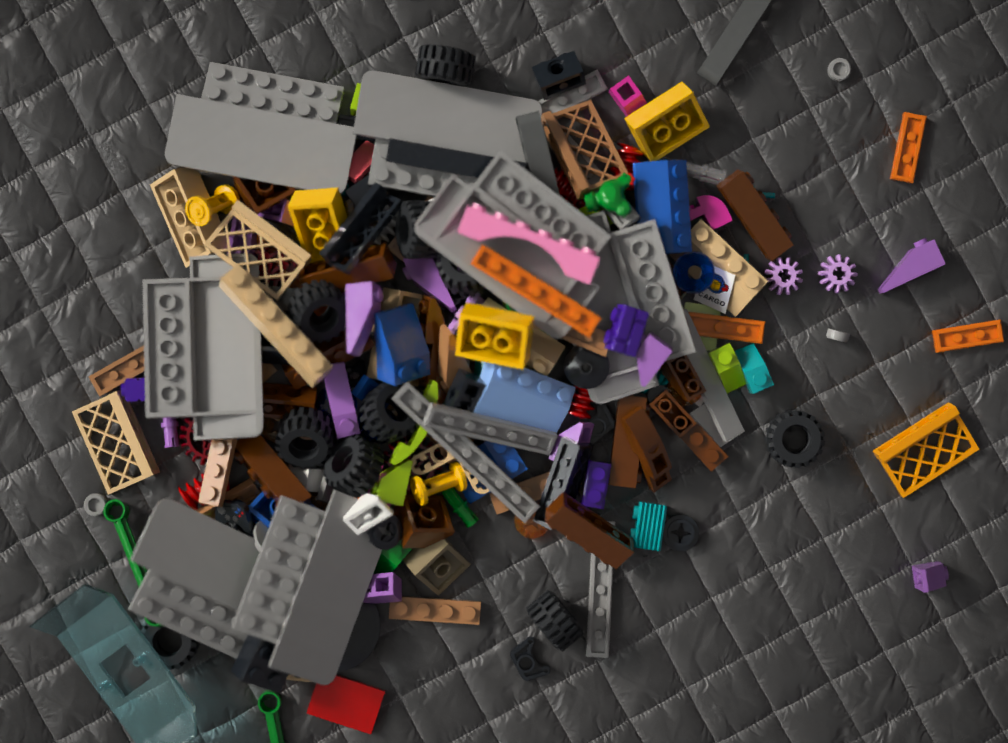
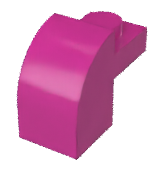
[689,195,733,230]

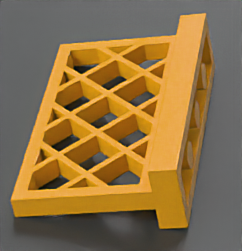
[873,402,980,498]

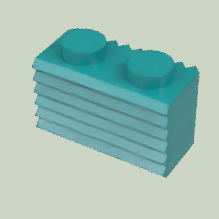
[629,501,667,551]

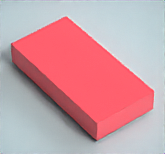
[348,141,374,184]

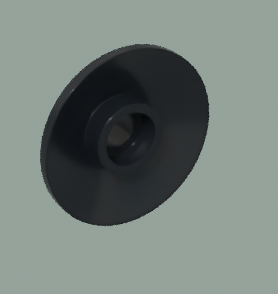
[564,345,610,389]

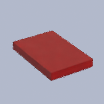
[306,674,386,734]

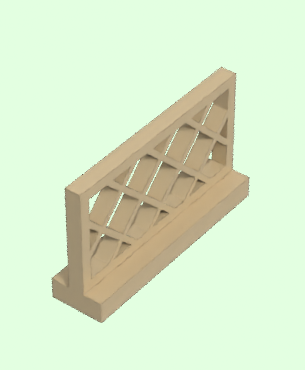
[204,200,312,301]
[72,390,160,495]

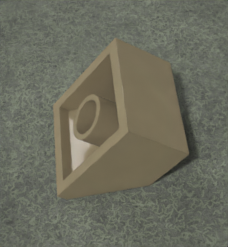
[403,538,471,596]

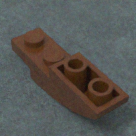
[418,294,445,388]
[659,355,706,402]
[649,389,728,472]
[622,406,672,492]

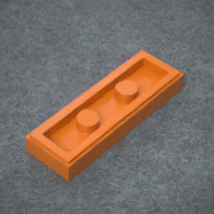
[890,112,927,184]
[932,319,1004,353]

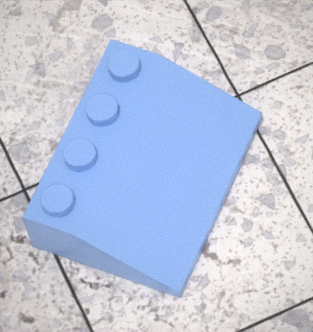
[473,362,576,433]

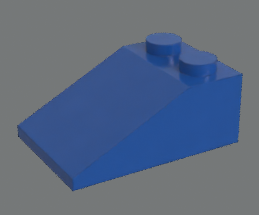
[375,303,430,386]
[446,441,528,504]

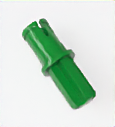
[442,487,479,528]

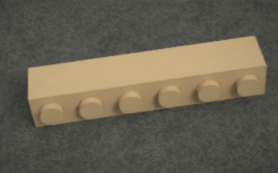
[219,264,333,388]

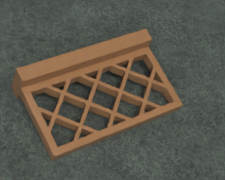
[541,100,628,200]

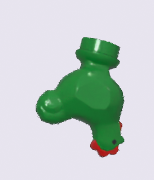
[584,173,635,217]

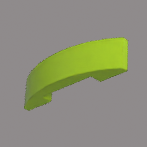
[389,380,438,465]

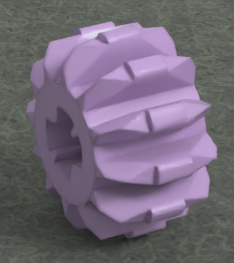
[818,254,858,293]
[764,257,803,295]

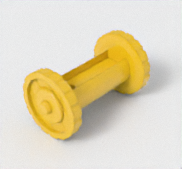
[185,184,240,226]
[410,462,467,506]

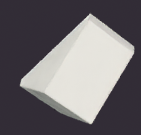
[288,464,325,492]
[343,493,393,535]

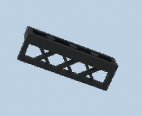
[319,182,403,275]
[533,437,594,531]

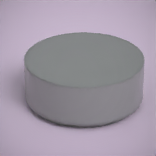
[827,58,851,82]
[826,328,850,343]
[84,493,108,516]

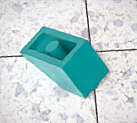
[734,343,774,394]

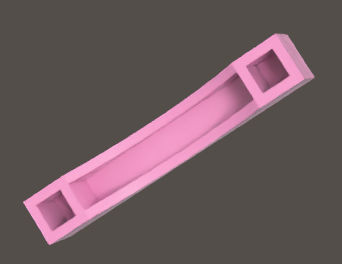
[457,204,600,285]

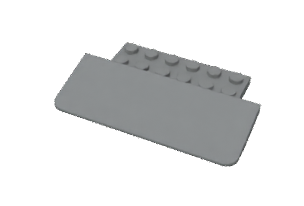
[165,62,357,194]
[353,70,542,197]
[415,151,611,339]
[573,210,696,404]
[143,253,263,441]
[231,490,388,685]
[129,498,260,659]

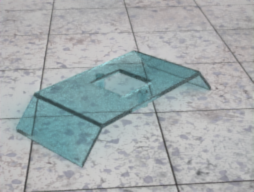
[29,584,197,743]

